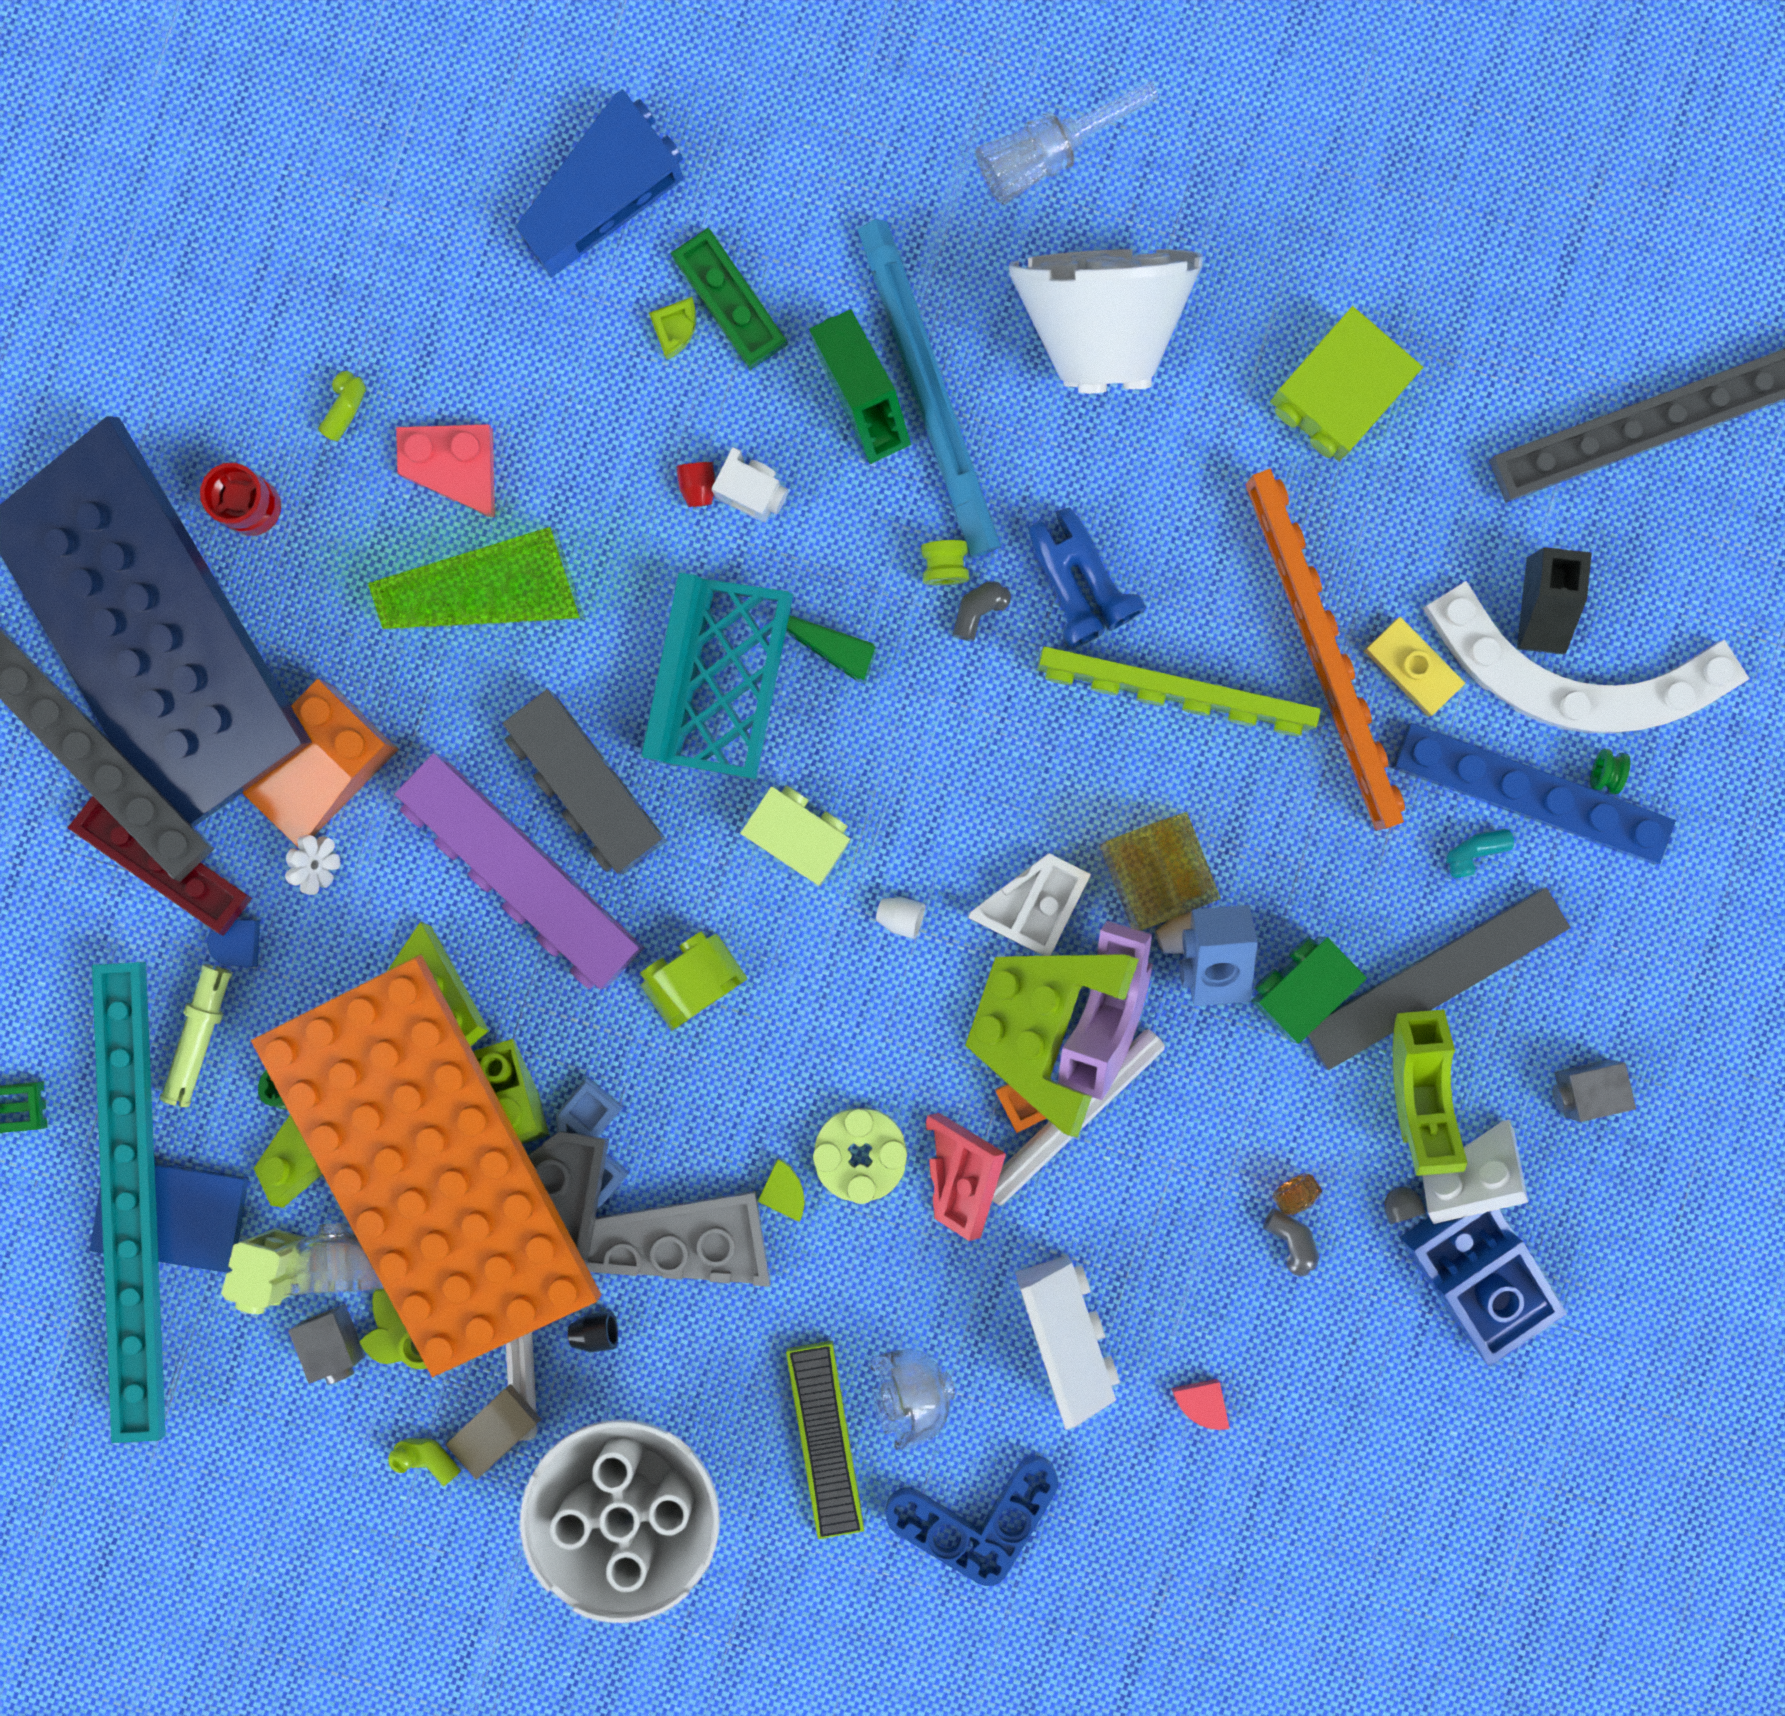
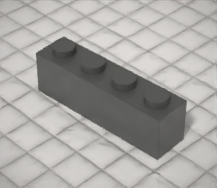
[502,689,667,874]

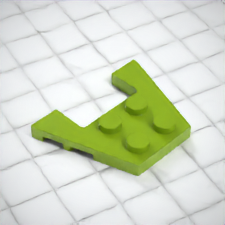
[965,954,1139,1137]

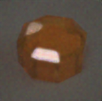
[1272,1173,1322,1215]

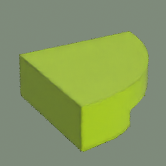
[649,297,697,360]
[757,1157,805,1222]

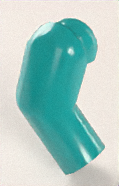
[1446,828,1514,878]

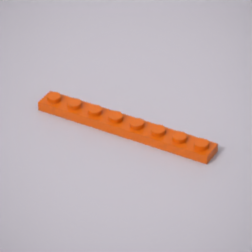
[1245,468,1405,831]

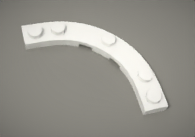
[1422,581,1750,734]

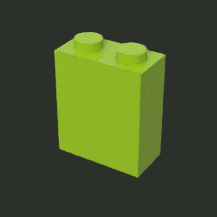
[1270,305,1423,462]

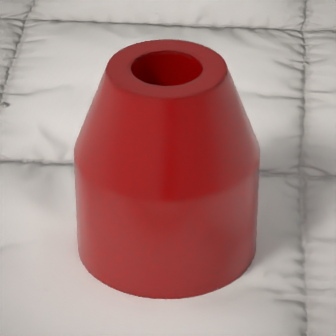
[676,462,715,508]

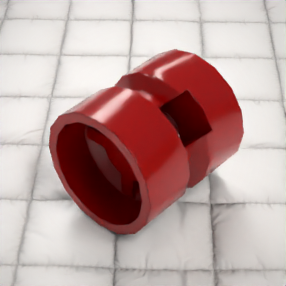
[200,463,281,536]

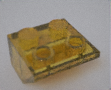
[1099,812,1221,931]

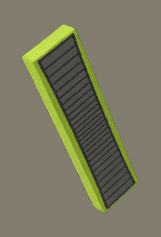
[786,1340,865,1539]

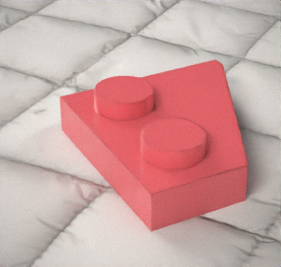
[396,424,495,517]
[926,1113,1006,1241]

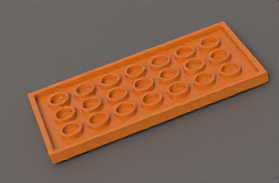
[250,954,602,1378]

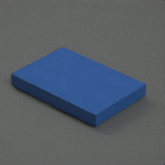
[89,1163,249,1273]

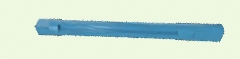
[857,219,1001,558]

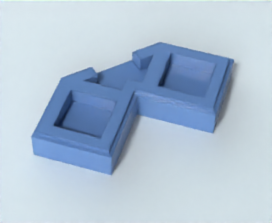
[556,1077,630,1211]

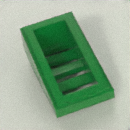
[786,615,876,685]

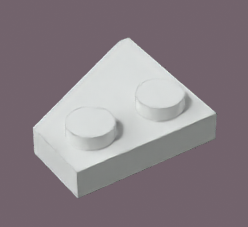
[968,853,1091,956]
[1422,1120,1528,1224]

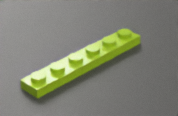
[1036,646,1321,737]

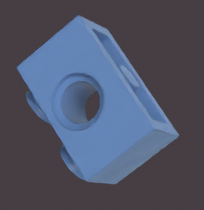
[1180,905,1258,1006]

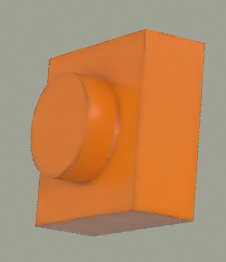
[994,1083,1046,1133]

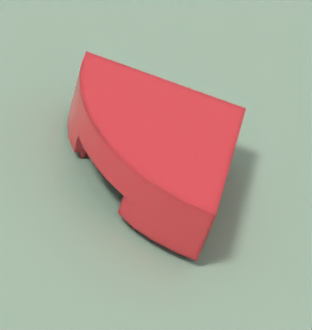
[1172,1379,1230,1430]

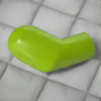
[318,371,366,441]
[388,1438,461,1487]

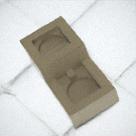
[445,1384,542,1480]

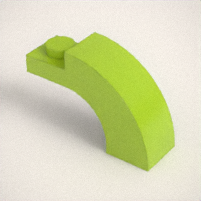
[1393,1009,1468,1176]

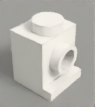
[712,447,789,523]

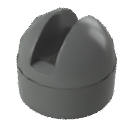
[1384,1187,1426,1224]

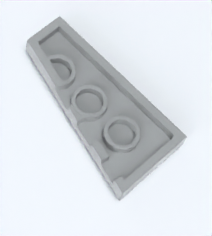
[587,1191,771,1287]

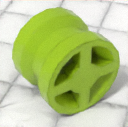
[921,540,969,586]

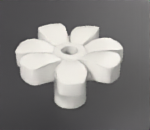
[285,835,340,895]

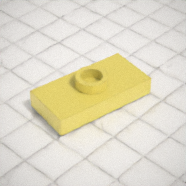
[1364,617,1465,717]

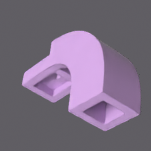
[1058,921,1153,1100]

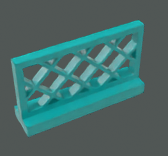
[641,572,793,780]

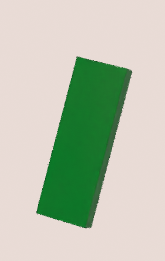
[670,227,788,371]

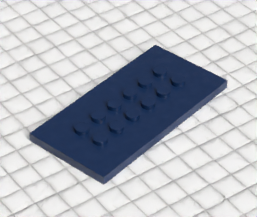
[0,416,312,827]

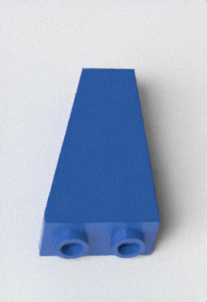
[515,89,684,278]

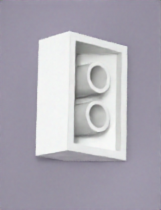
[1015,1255,1120,1430]

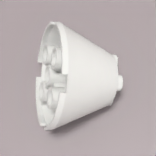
[1009,249,1202,394]
[520,1420,720,1623]

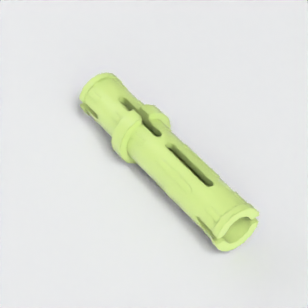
[159,964,233,1107]

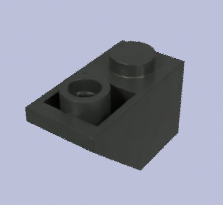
[1517,547,1592,655]

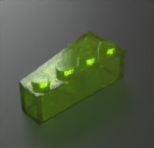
[367,527,586,630]

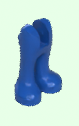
[1028,507,1147,649]

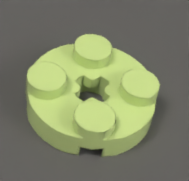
[813,1108,907,1204]

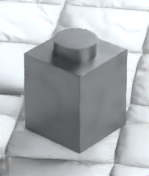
[1553,1059,1636,1122]
[288,1304,365,1385]

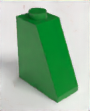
[809,309,911,464]

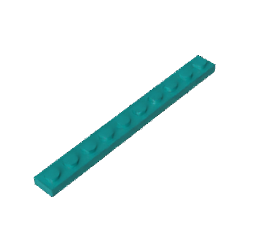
[92,962,166,1443]

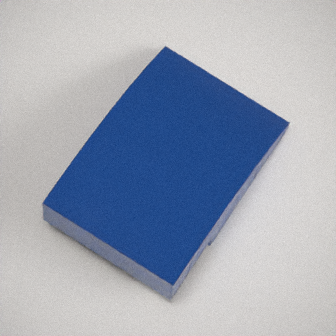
[1399,1209,1567,1367]

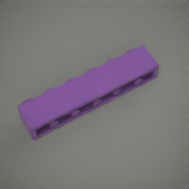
[394,753,645,990]

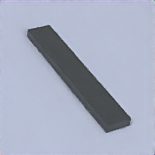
[1307,888,1571,1070]

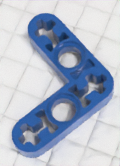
[886,1455,1058,1586]

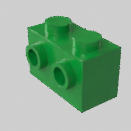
[1251,936,1367,1044]

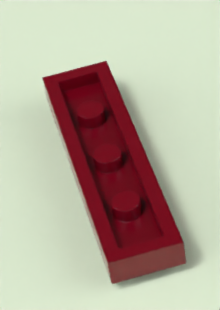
[67,796,252,936]

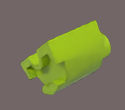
[640,931,748,1032]

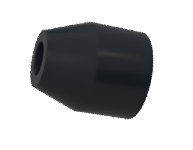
[568,1311,618,1352]

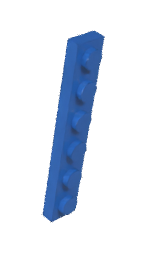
[1391,723,1676,865]

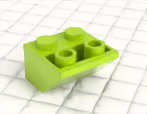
[473,1039,550,1144]

